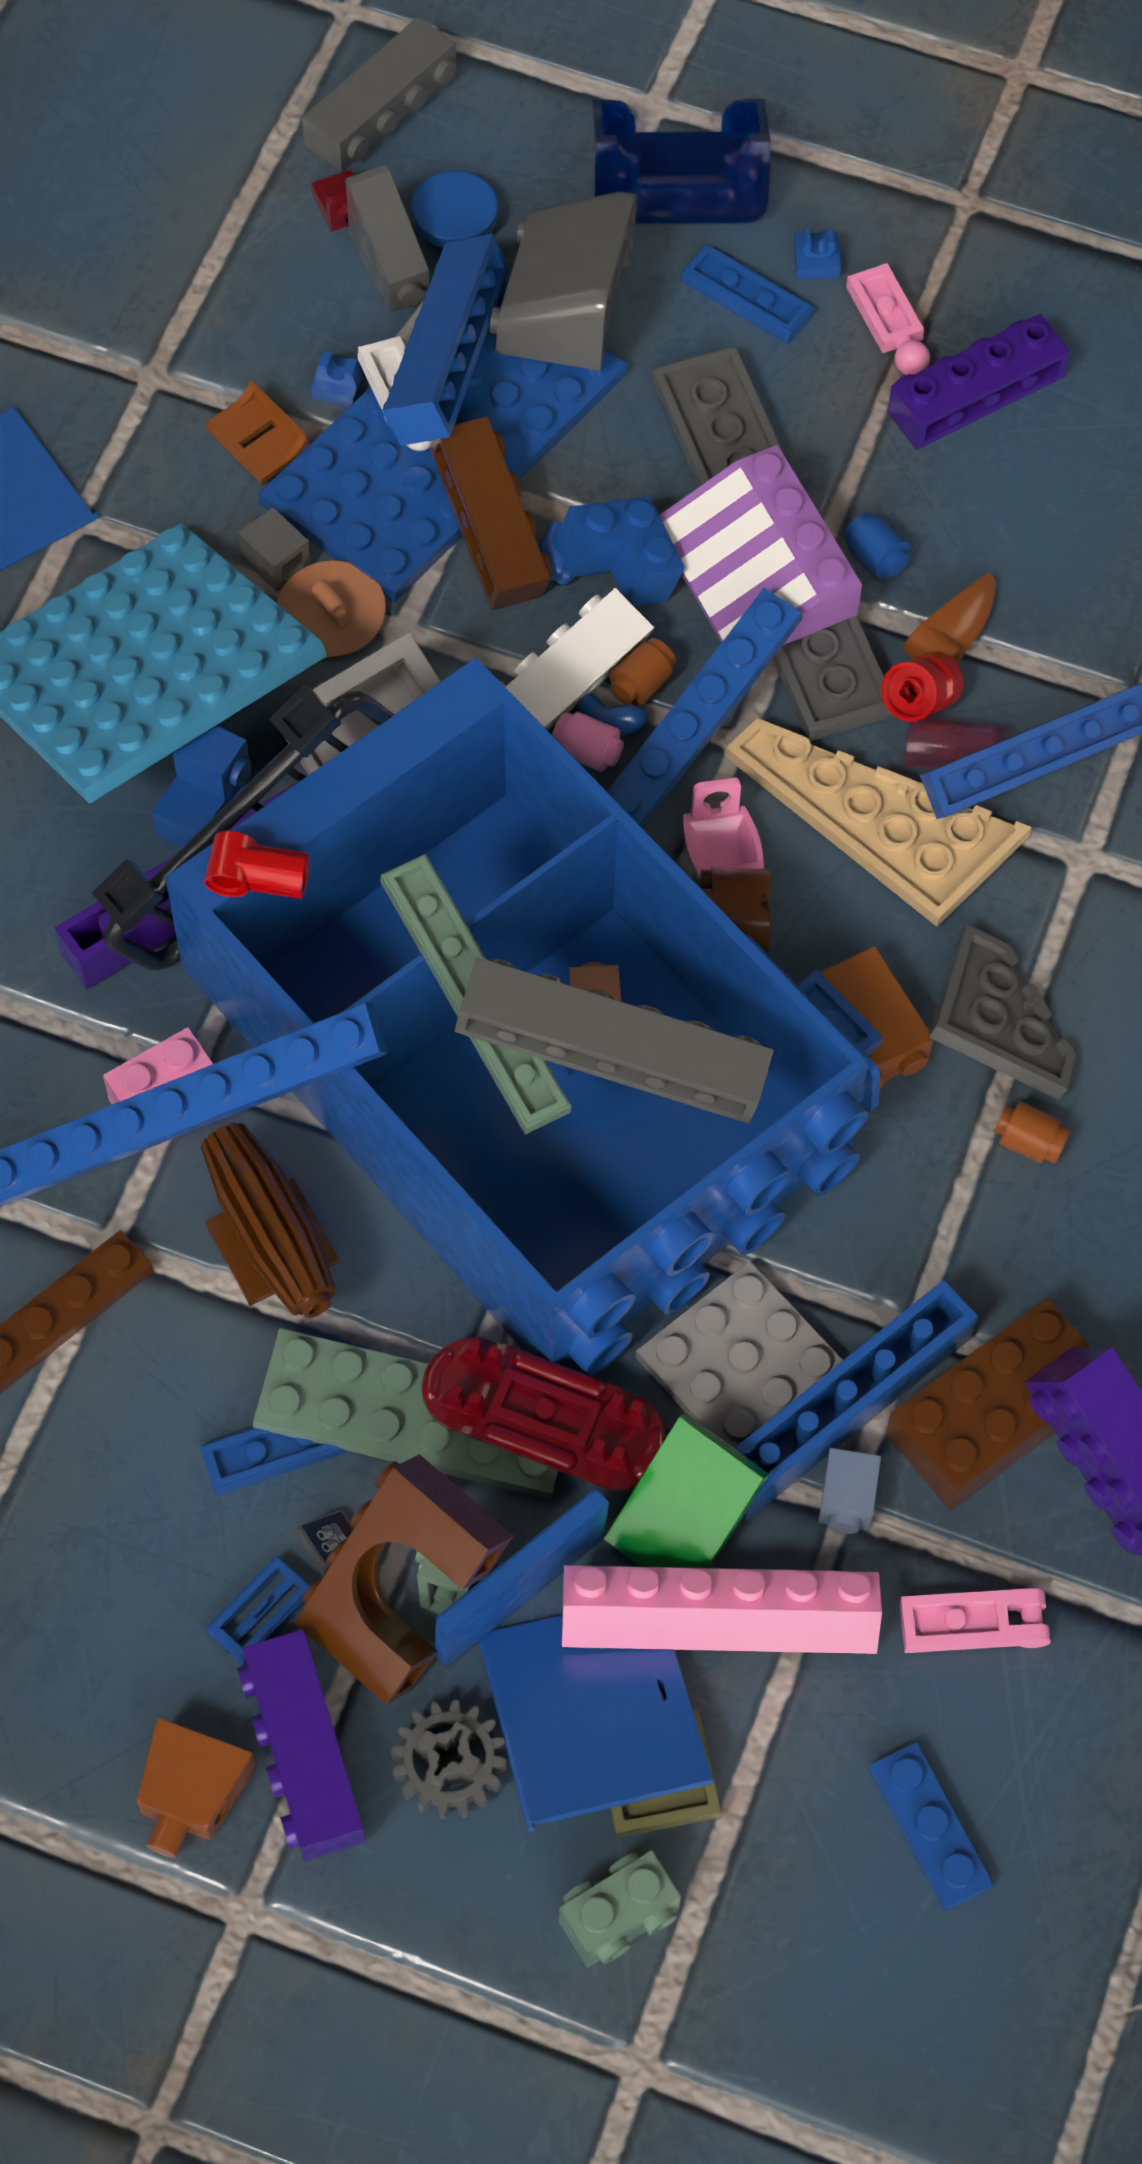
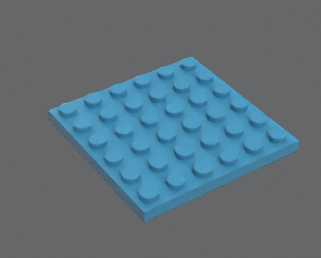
[0,523,327,804]

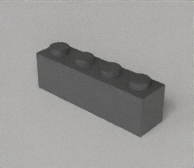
[302,17,457,172]

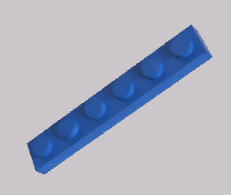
[607,588,803,829]
[920,682,1142,819]

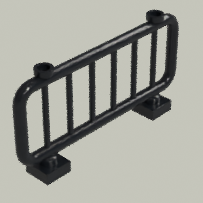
[92,684,395,971]

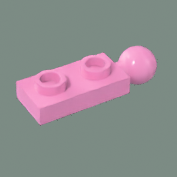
[846,263,930,375]

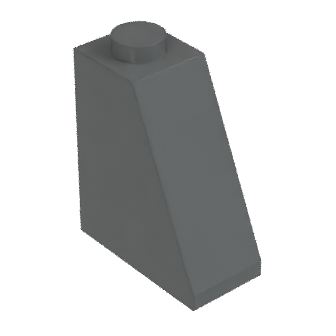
[345,165,430,312]

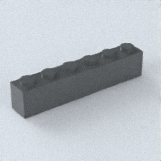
[454,957,774,1124]

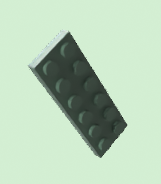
[253,1328,558,1500]

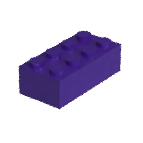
[1024,1347,1142,1555]

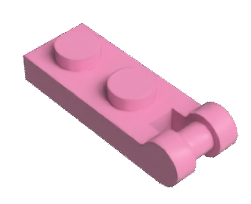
[899,1588,1051,1653]

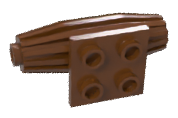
[201,1122,339,1318]

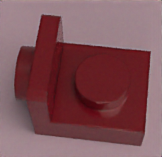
[311,170,354,232]

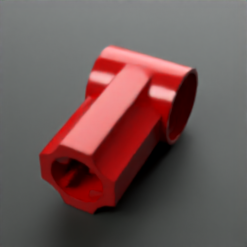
[203,831,310,899]

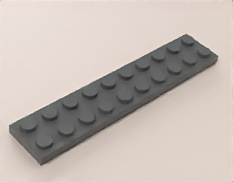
[652,346,894,741]

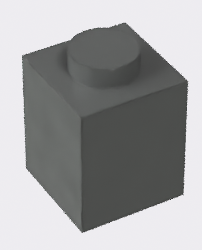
[238,507,311,592]

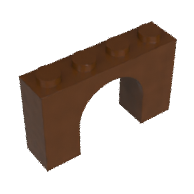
[295,1454,514,1705]

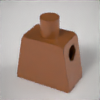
[137,1718,256,1858]

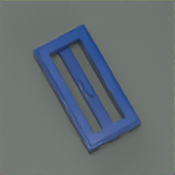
[205,1554,312,1666]

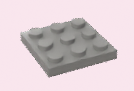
[636,1261,843,1448]

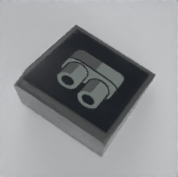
[296,1509,354,1577]

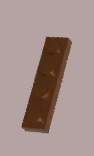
[0,1230,154,1394]

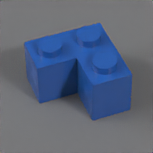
[553,496,685,607]
[151,725,252,848]

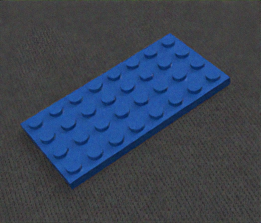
[258,280,628,602]

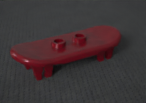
[421,1337,666,1490]

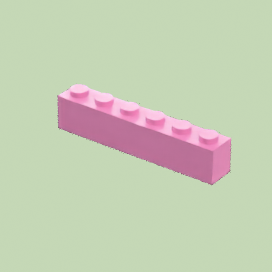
[562,1565,882,1654]

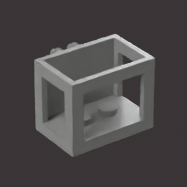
[285,632,441,775]

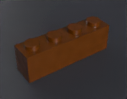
[430,416,552,611]

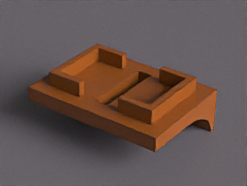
[204,380,309,485]

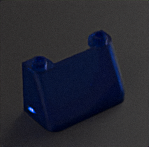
[593,99,771,224]

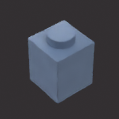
[818,1448,881,1534]

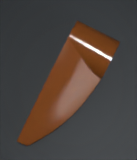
[903,572,996,664]

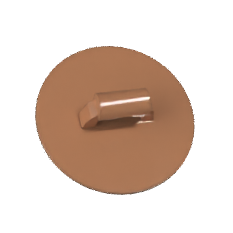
[277,561,386,658]

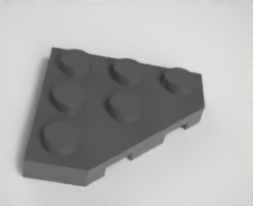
[929,924,1077,1100]

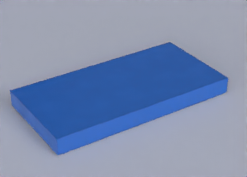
[434,1490,609,1668]

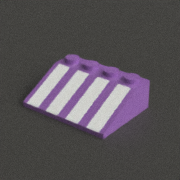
[659,445,862,645]

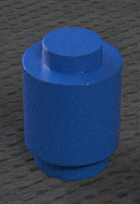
[844,512,911,578]

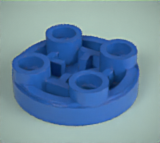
[411,171,498,248]

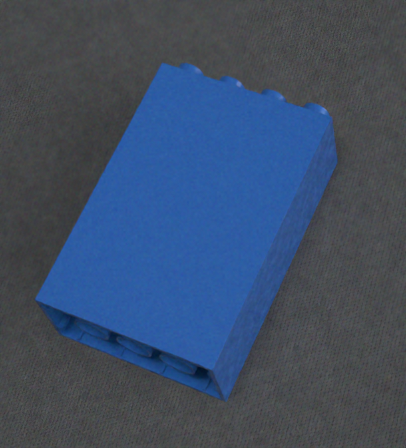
[165,657,869,1376]

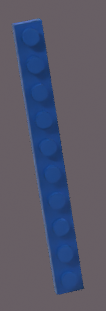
[0,1003,388,1207]

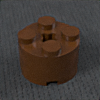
[700,867,771,954]

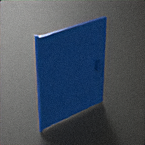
[0,407,100,571]
[479,1615,713,1831]

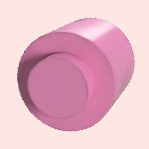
[552,712,624,772]

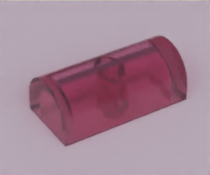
[904,719,1003,769]

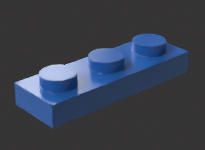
[868,1742,994,1913]

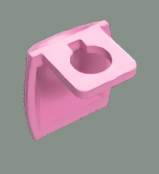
[683,778,764,880]

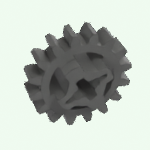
[391,1700,507,1820]

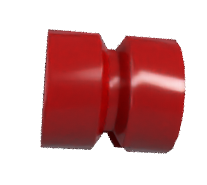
[882,652,963,722]

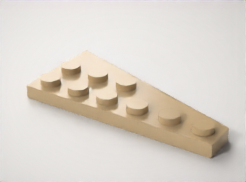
[725,718,1032,927]

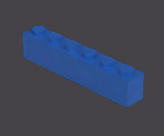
[383,233,509,446]
[734,1280,978,1523]

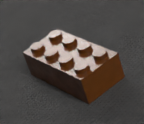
[885,1297,1091,1511]

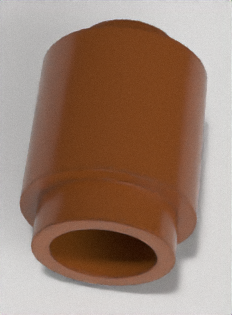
[609,638,677,706]
[993,1100,1071,1165]

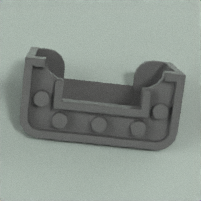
[490,191,637,371]

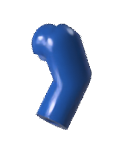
[539,521,574,586]
[577,693,648,736]

